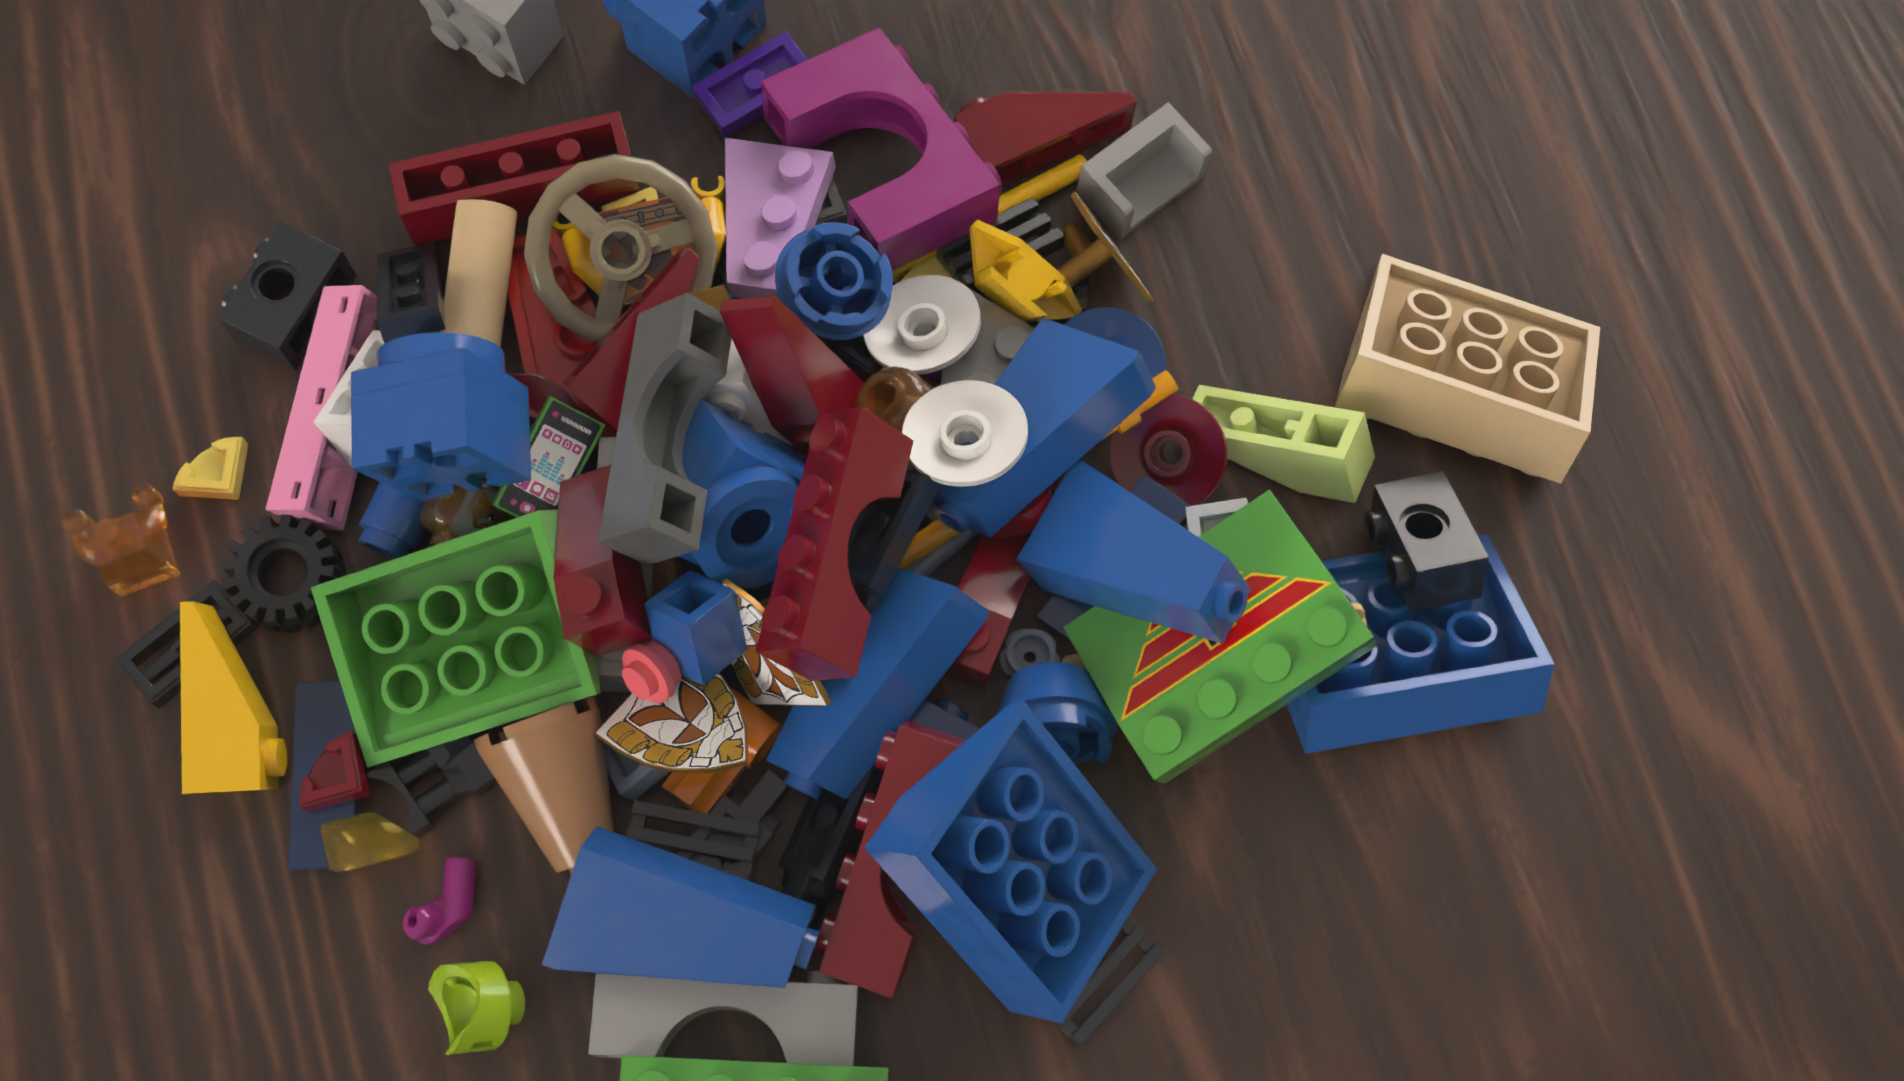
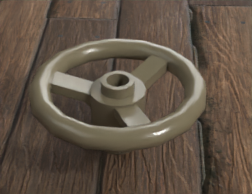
[524,154,717,343]

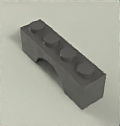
[597,293,732,565]

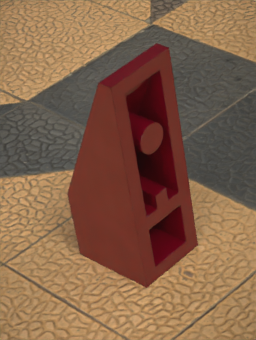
[954,92,1137,188]
[563,248,699,430]
[719,295,868,456]
[553,465,652,657]
[944,532,1032,691]

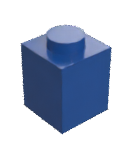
[644,570,747,685]

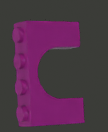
[761,27,1002,271]

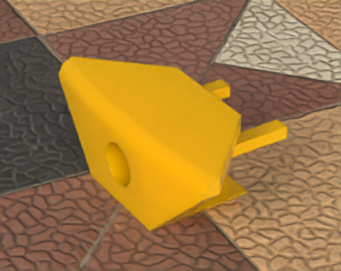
[970,219,1082,323]

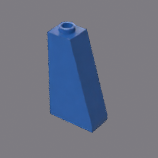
[933,318,1156,538]
[1016,460,1251,644]
[766,568,990,800]
[542,826,819,988]

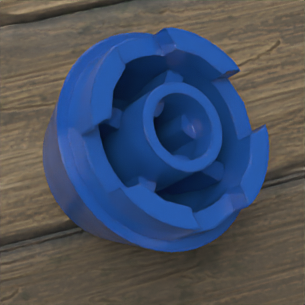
[775,222,893,341]
[995,662,1117,765]

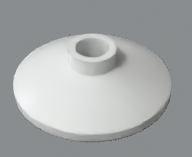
[864,275,981,375]
[902,380,1028,487]

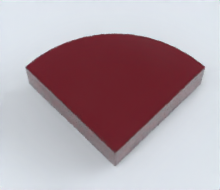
[300,731,370,812]

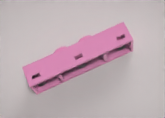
[265,285,380,531]

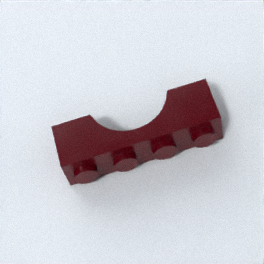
[755,407,914,681]
[815,720,966,998]

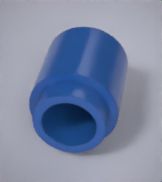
[358,482,441,559]

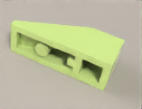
[1192,385,1375,503]

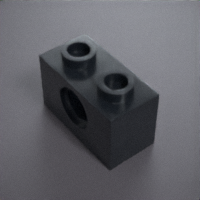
[217,221,357,370]
[1364,471,1489,612]

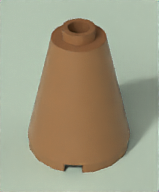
[474,696,615,874]

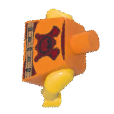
[552,176,726,308]

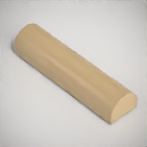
[440,199,517,348]

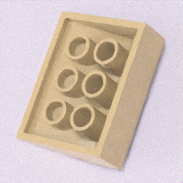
[1335,254,1600,484]

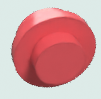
[622,641,681,703]

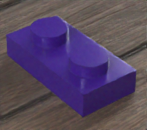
[692,31,808,139]

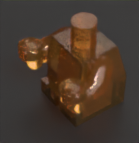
[61,484,180,597]

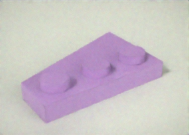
[725,138,836,298]

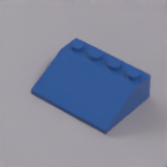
[1287,534,1554,754]
[864,700,1157,1024]

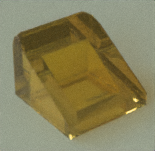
[321,812,420,872]

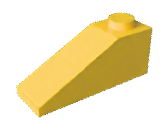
[180,601,287,794]

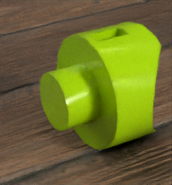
[428,961,525,1055]

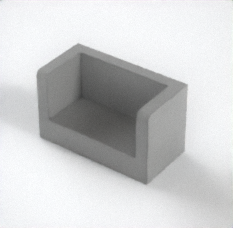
[1076,102,1212,240]

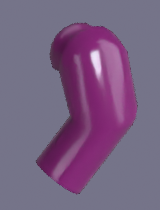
[403,858,477,945]

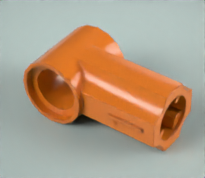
[662,688,783,814]

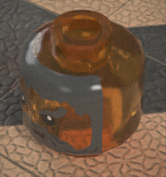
[419,478,507,546]

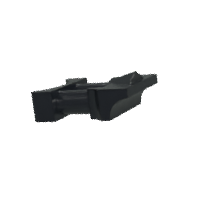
[367,733,496,841]

